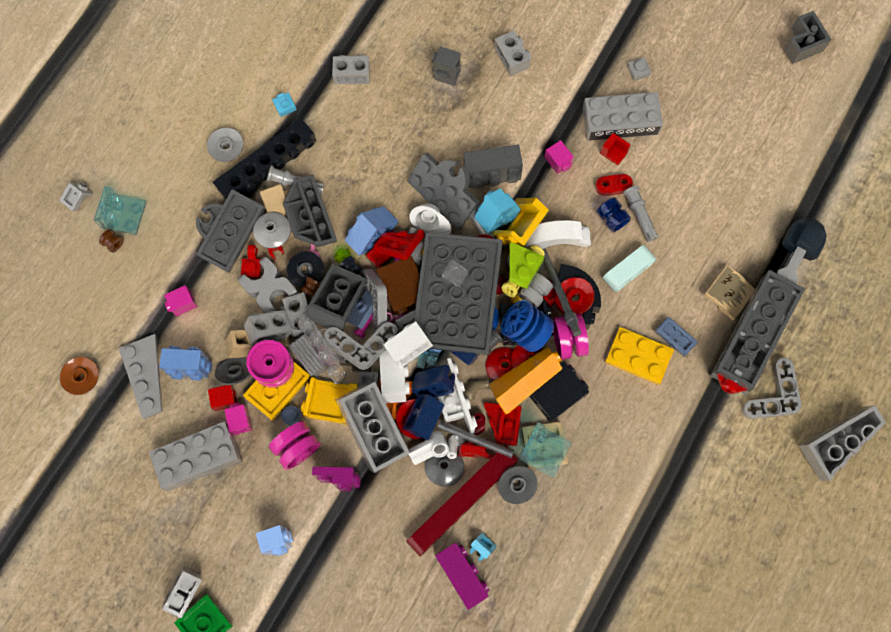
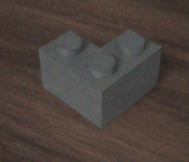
[784,10,832,64]

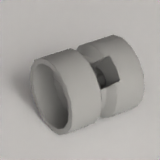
[518,273,554,308]

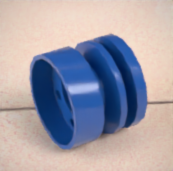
[501,300,554,352]

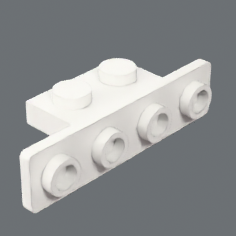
[437,358,477,434]

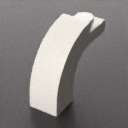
[524,221,591,249]

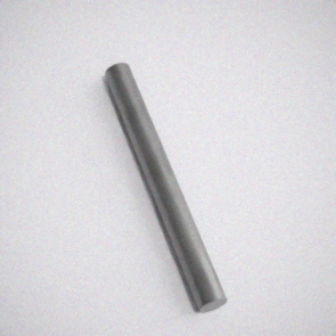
[438,421,514,458]

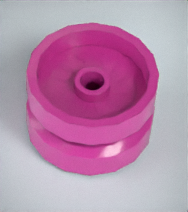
[553,314,589,360]
[246,340,294,388]
[269,421,321,470]

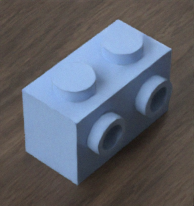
[256,525,294,556]

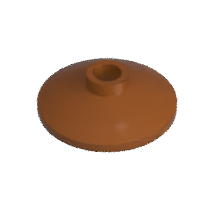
[60,357,99,395]

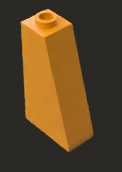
[489,347,563,414]

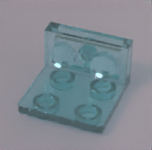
[94,186,147,235]
[518,422,571,478]

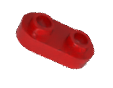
[595,174,633,196]

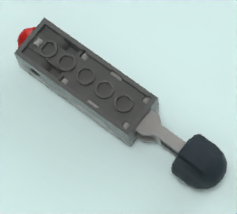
[710,218,827,395]

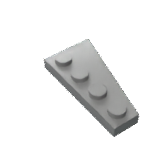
[119,334,163,419]

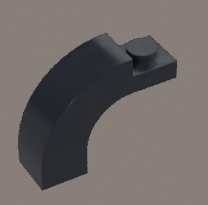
[558,264,601,330]

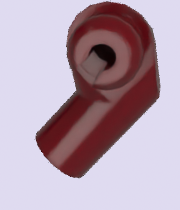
[467,412,486,436]

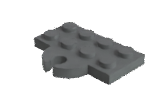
[407,152,480,230]
[196,189,266,273]

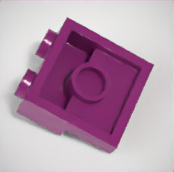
[312,467,361,492]

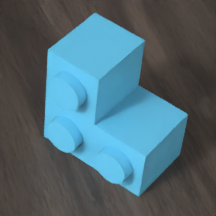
[474,188,521,234]

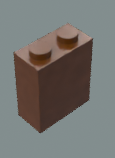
[375,256,420,316]

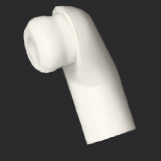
[447,435,465,459]

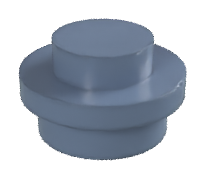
[281,406,301,426]

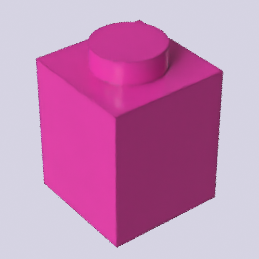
[544,140,574,174]
[164,285,197,316]
[224,403,253,435]

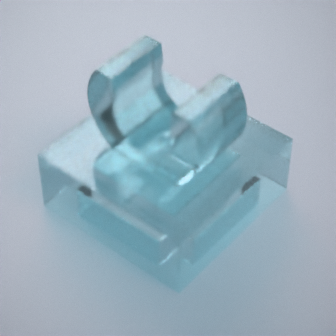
[416,349,439,369]

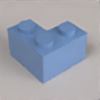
[345,206,399,256]

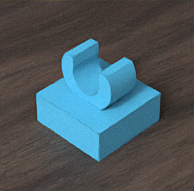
[272,92,297,117]
[470,533,497,561]

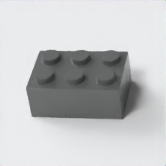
[463,144,523,189]
[306,264,367,331]

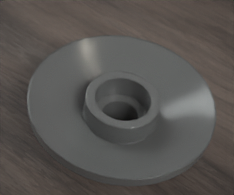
[215,357,251,385]
[425,454,464,487]
[498,466,538,504]

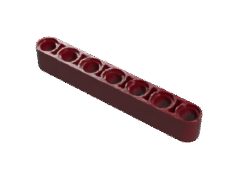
[406,445,520,557]

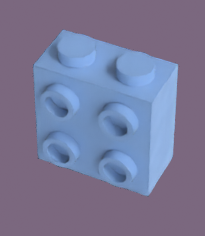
[159,346,212,381]

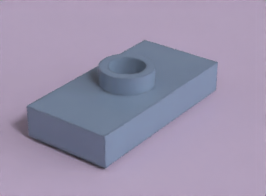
[348,289,373,329]
[655,317,698,357]

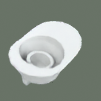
[409,203,451,234]

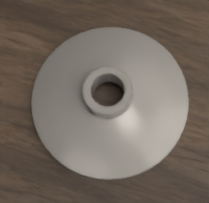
[207,128,244,162]
[253,212,291,248]

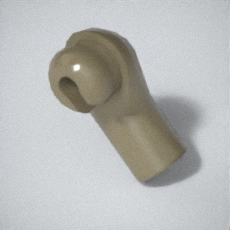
[463,379,489,401]

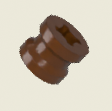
[99,229,124,253]
[301,276,321,296]

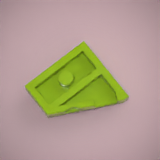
[509,242,545,289]

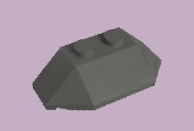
[283,175,337,247]

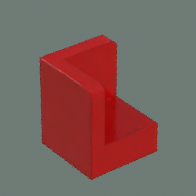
[600,133,631,165]
[208,385,238,412]

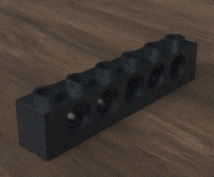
[212,118,317,200]

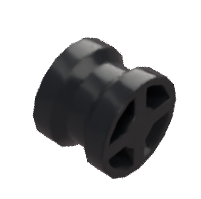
[339,256,362,275]

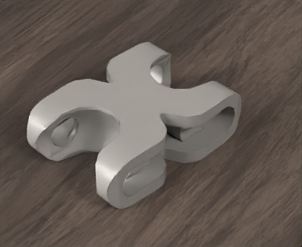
[237,257,298,313]

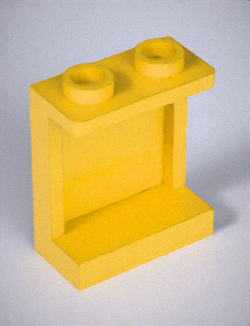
[493,198,549,246]
[301,377,357,425]

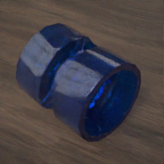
[596,197,631,233]

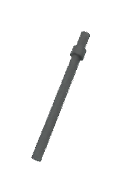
[542,249,581,336]

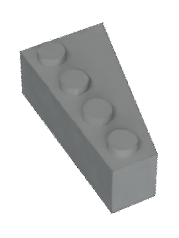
[799,405,886,481]

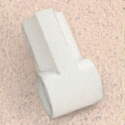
[408,431,449,465]

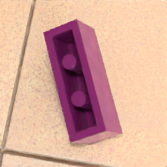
[435,543,490,610]

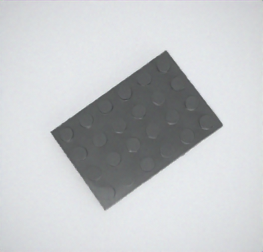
[414,232,503,355]

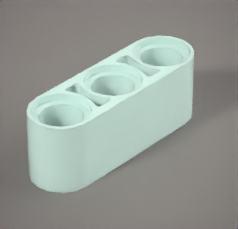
[603,245,657,293]

